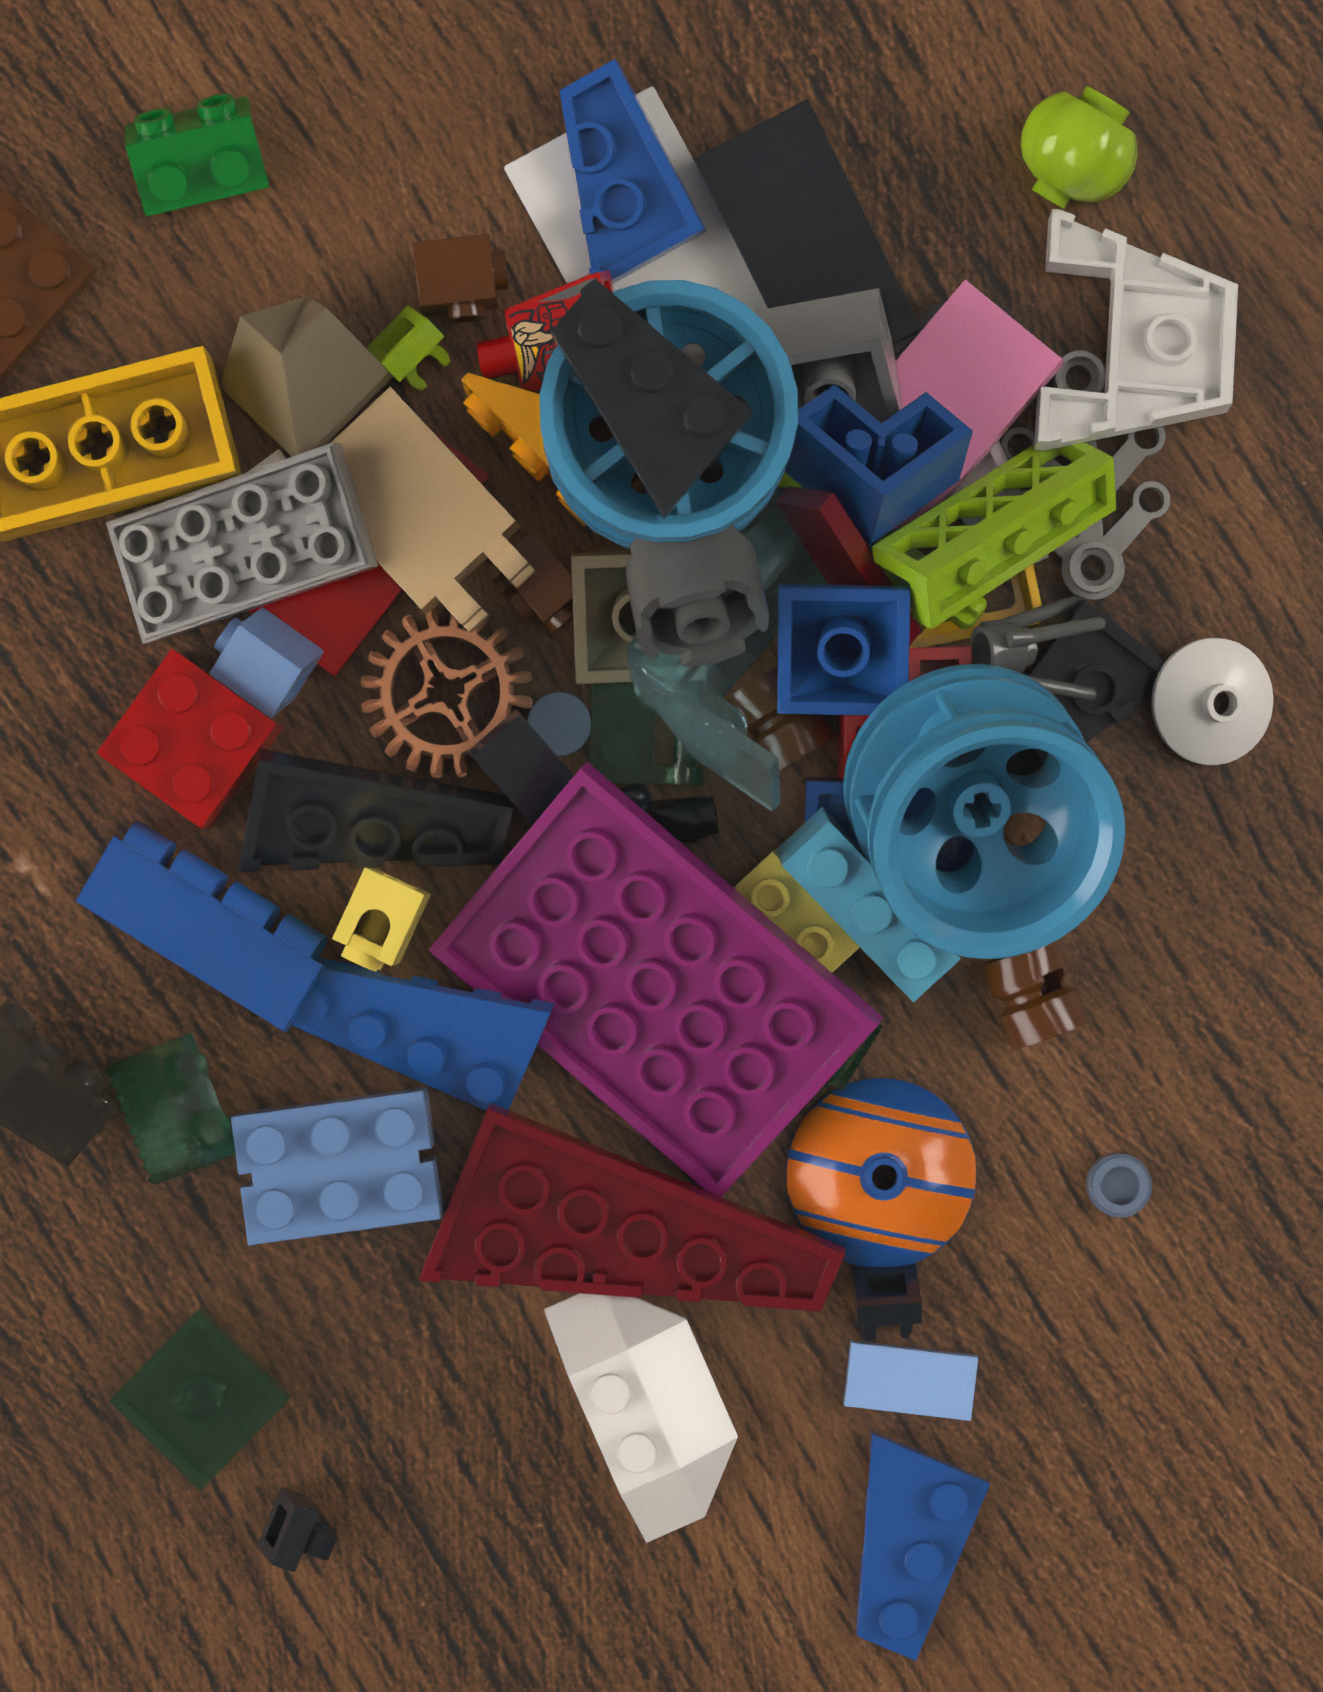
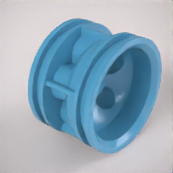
[843,664,1125,959]

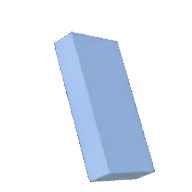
[843,1340,978,1421]

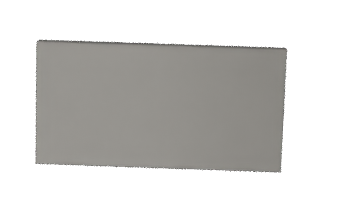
[106,443,378,644]

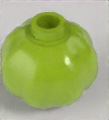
[1020,86,1137,209]

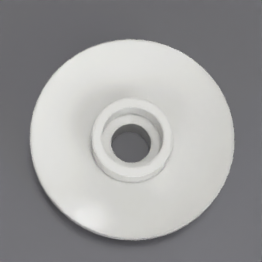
[1151,638,1273,765]

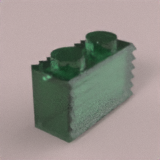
[106,1033,236,1185]

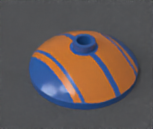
[786,1078,977,1267]

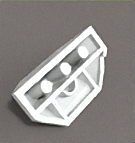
[544,1293,738,1543]

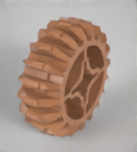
[361,607,533,778]

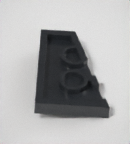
[551,279,753,520]

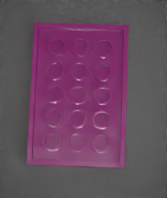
[428,762,883,1197]

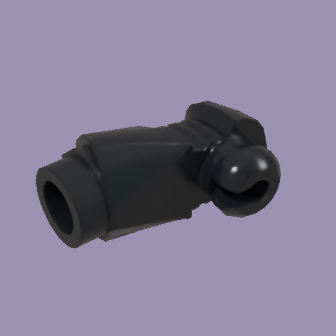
[620,784,720,843]

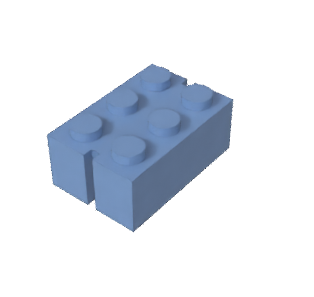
[231,1087,445,1246]

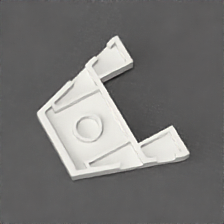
[1034,209,1238,451]

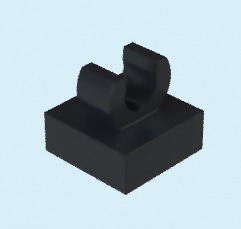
[853,1264,922,1340]
[257,1487,338,1572]

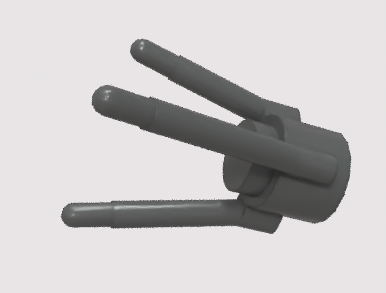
[970,595,1106,700]

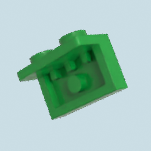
[125,93,269,217]

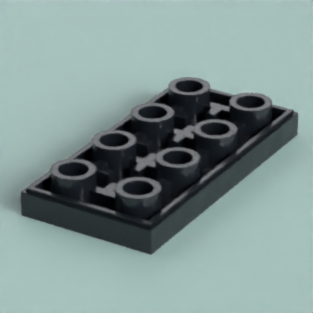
[694,99,922,345]

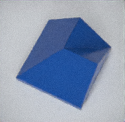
[777,584,910,715]

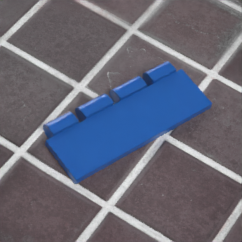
[76,820,328,1032]

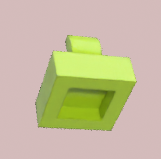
[366,305,451,391]

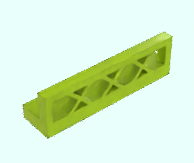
[872,442,1116,630]

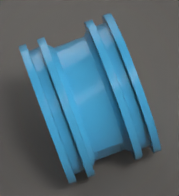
[540,280,798,549]

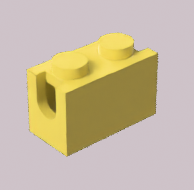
[332,867,432,972]

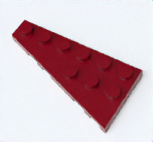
[418,1103,846,1312]

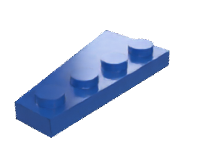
[292,958,555,1111]

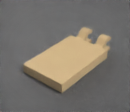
[329,387,536,633]

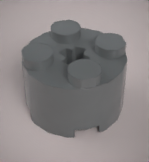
[626,525,769,667]

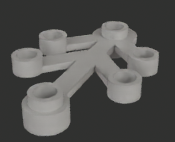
[1000,350,1171,600]

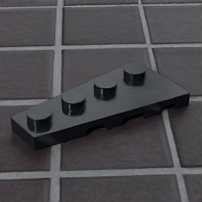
[238,749,513,872]

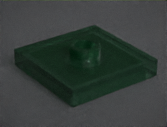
[109,1307,292,1490]

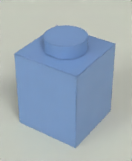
[209,607,325,719]

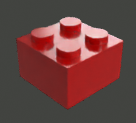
[96,648,284,830]

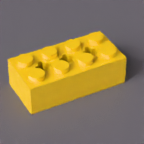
[0,346,242,543]

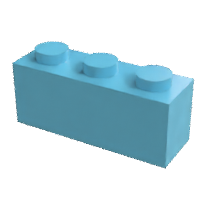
[776,806,961,1002]

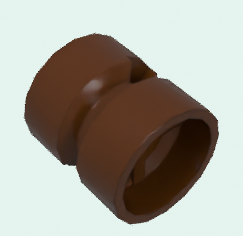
[720,666,836,779]
[980,939,1089,1050]

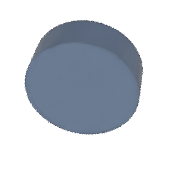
[527,692,591,757]
[1086,1152,1152,1218]

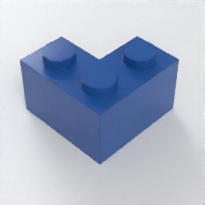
[785,384,973,545]

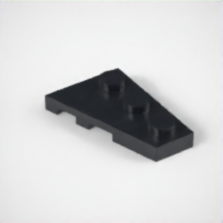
[1006,599,1165,776]

